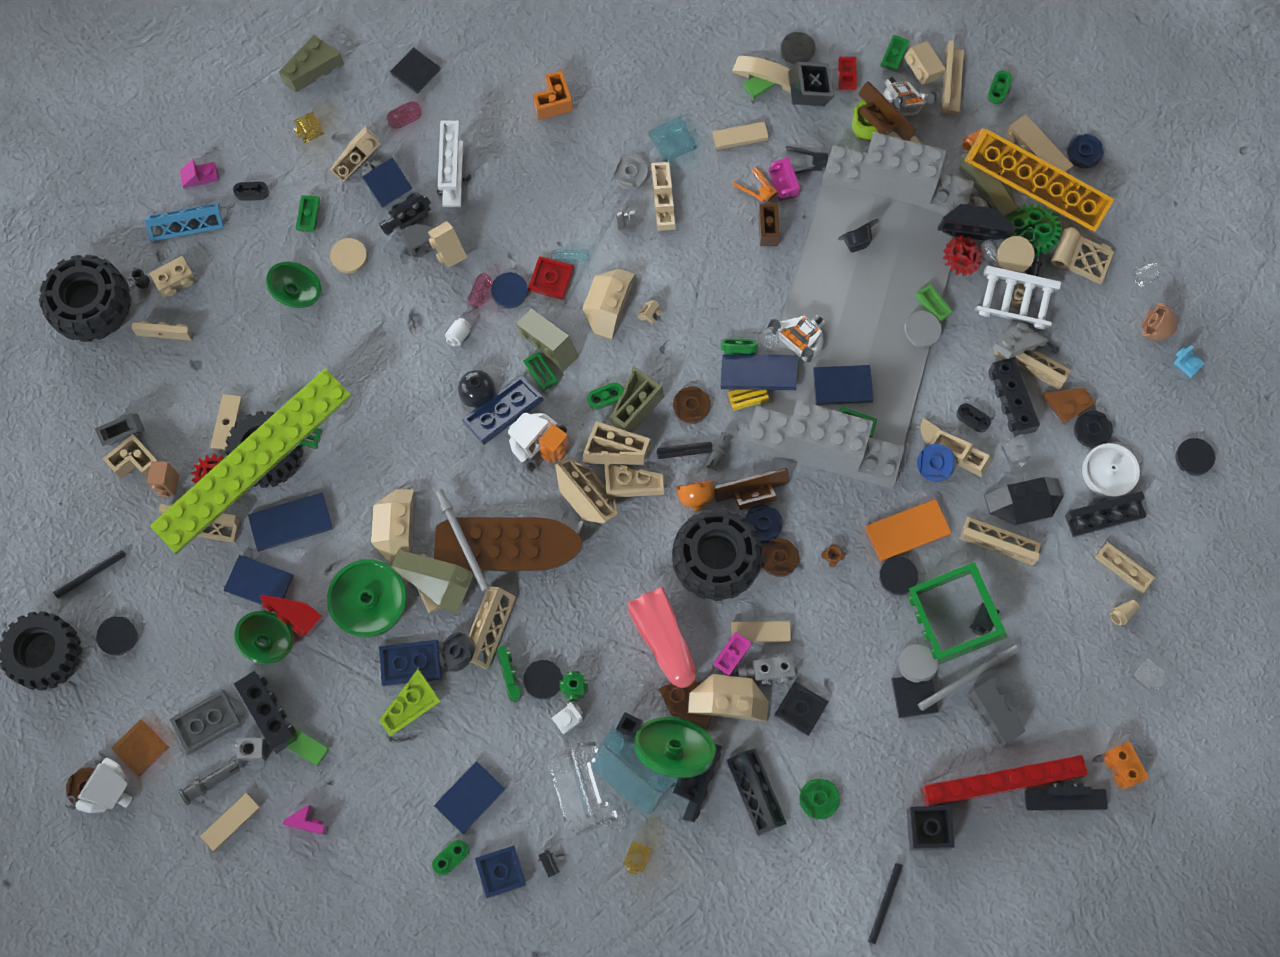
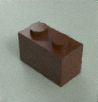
[758,203,780,247]

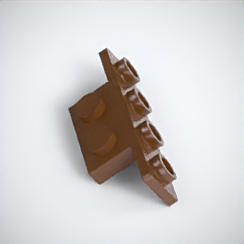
[858,81,917,141]
[715,467,789,510]

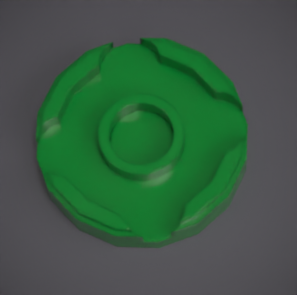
[799,779,840,820]

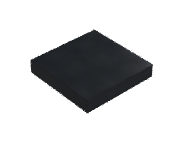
[390,47,441,94]
[891,677,939,719]
[774,681,829,736]

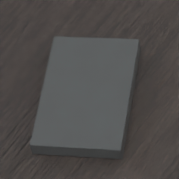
[170,689,242,755]

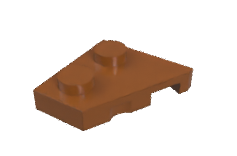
[1042,388,1096,425]

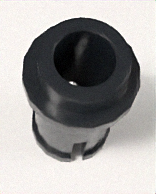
[1027,256,1042,277]
[132,269,150,289]
[538,850,560,878]

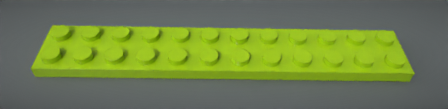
[150,368,352,555]

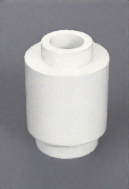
[445,318,471,346]

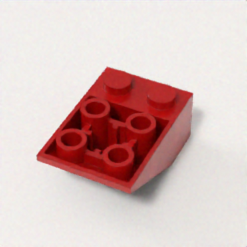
[260,594,324,638]

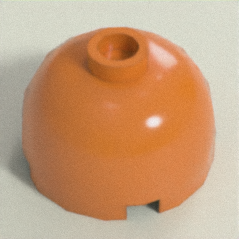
[676,480,715,511]

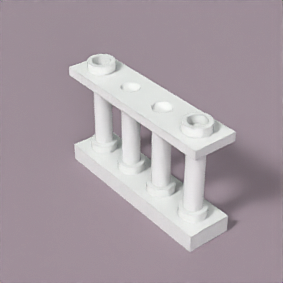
[438,121,463,207]
[975,266,1061,330]

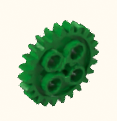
[1006,203,1062,256]

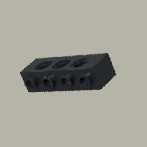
[234,671,297,754]

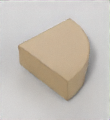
[920,418,940,445]

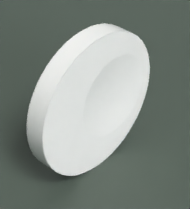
[1082,443,1140,498]

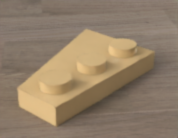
[604,464,664,498]

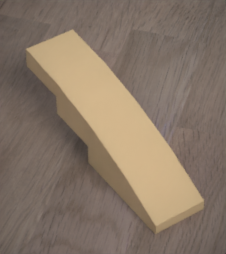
[651,162,675,231]

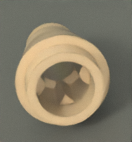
[1110,600,1140,626]

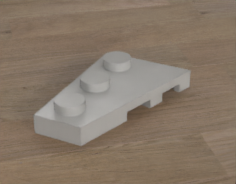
[992,320,1048,359]

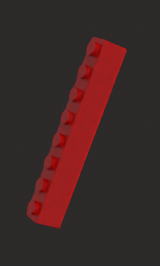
[920,755,1088,806]

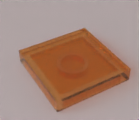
[111,719,169,777]

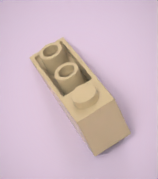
[330,126,380,182]

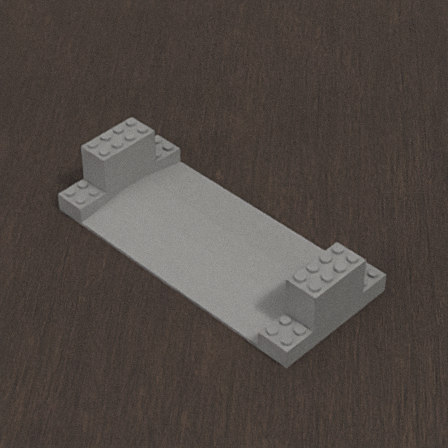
[745,132,974,489]

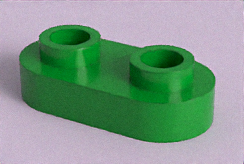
[987,70,1012,104]
[720,338,758,355]
[587,383,624,410]
[432,840,469,875]

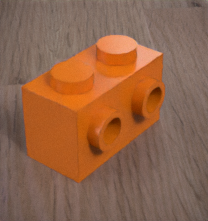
[538,424,569,464]
[1103,741,1149,791]

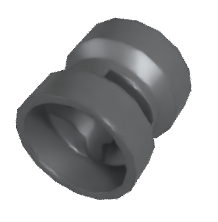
[616,210,636,230]

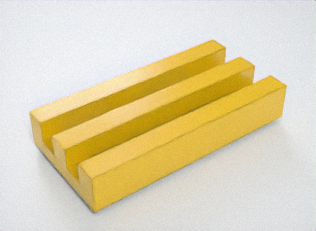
[728,390,769,411]

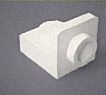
[552,702,583,735]

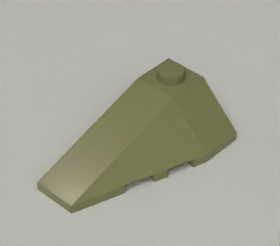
[959,152,1018,217]
[391,550,474,614]

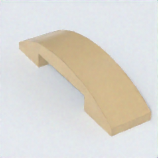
[732,56,791,92]

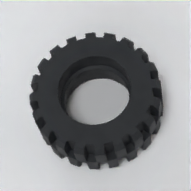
[225,411,303,488]
[0,611,82,691]

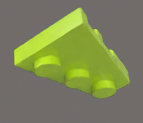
[379,669,440,736]

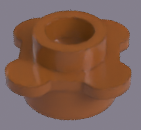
[821,544,845,567]

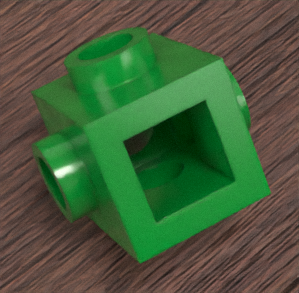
[560,671,588,701]

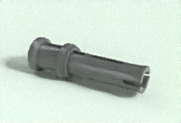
[178,760,240,806]

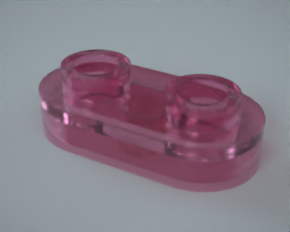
[387,101,422,129]
[468,273,492,309]

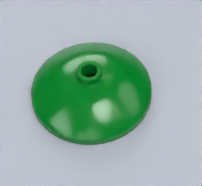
[266,262,321,308]
[234,611,294,664]

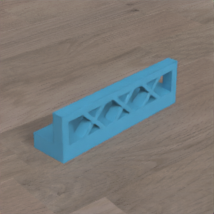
[145,202,224,241]

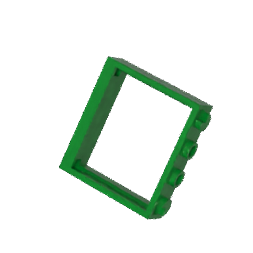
[907,562,1008,664]

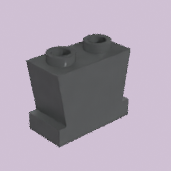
[94,413,145,446]

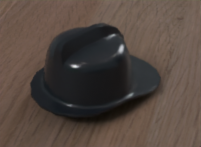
[838,219,879,253]

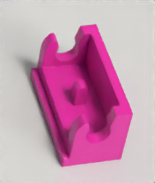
[768,157,800,201]
[713,631,752,676]

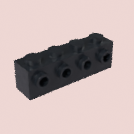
[988,357,1040,437]

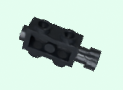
[379,192,431,236]

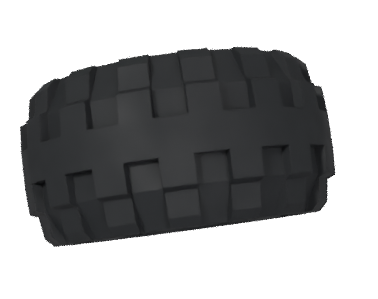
[39,255,131,342]
[672,509,762,601]

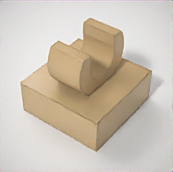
[636,300,662,324]

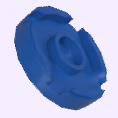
[917,444,956,482]

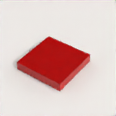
[528,256,574,300]

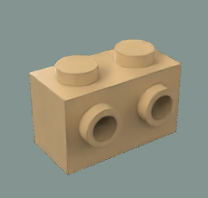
[904,41,946,85]
[428,221,467,268]
[149,256,197,298]

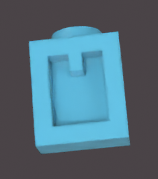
[1174,345,1205,378]

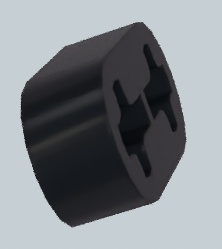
[233,181,269,201]
[956,403,991,432]

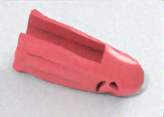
[628,587,696,688]

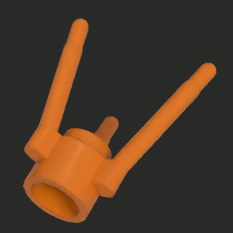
[732,167,778,202]

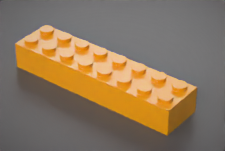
[964,128,1115,232]

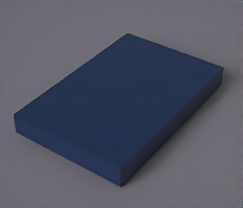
[813,365,873,405]
[223,555,294,606]
[379,640,442,687]
[434,761,506,834]

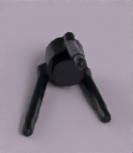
[786,146,828,174]

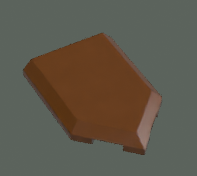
[659,681,712,728]

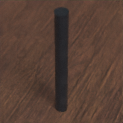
[53,550,126,599]
[868,863,903,945]

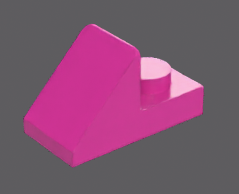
[180,159,219,188]
[283,805,328,835]

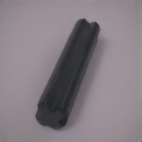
[656,441,713,459]

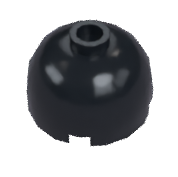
[458,370,496,409]

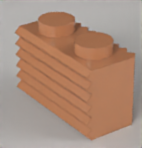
[147,461,179,498]

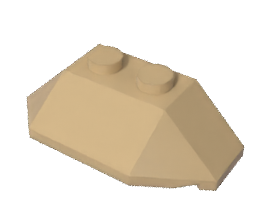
[583,269,636,340]
[555,457,618,523]
[371,489,414,565]
[688,674,768,722]

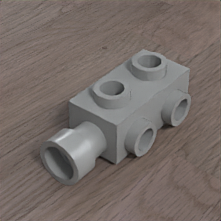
[737,654,798,686]

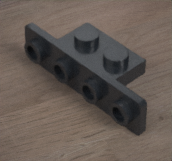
[673,744,722,823]
[1024,783,1108,811]

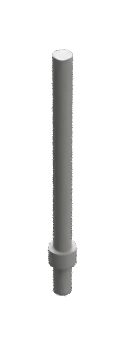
[435,489,490,592]
[918,645,1020,711]

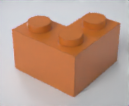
[532,70,573,120]

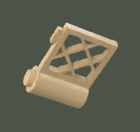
[1051,227,1114,284]

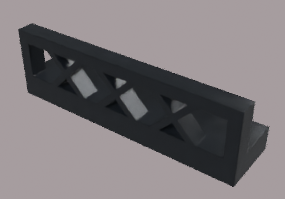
[1065,491,1147,538]
[726,748,787,836]

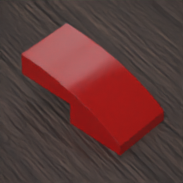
[838,57,857,91]

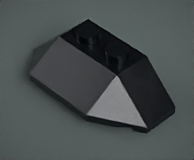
[938,204,1015,241]
[984,477,1064,526]

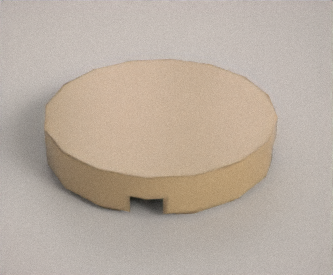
[996,236,1034,273]
[330,238,367,274]

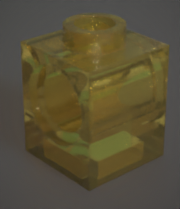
[294,111,324,143]
[623,841,651,875]

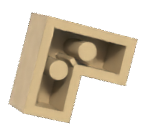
[103,434,157,479]

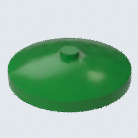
[327,559,407,638]
[634,717,716,778]

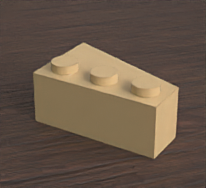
[583,421,650,465]

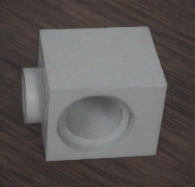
[234,738,267,761]

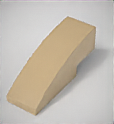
[929,430,992,477]

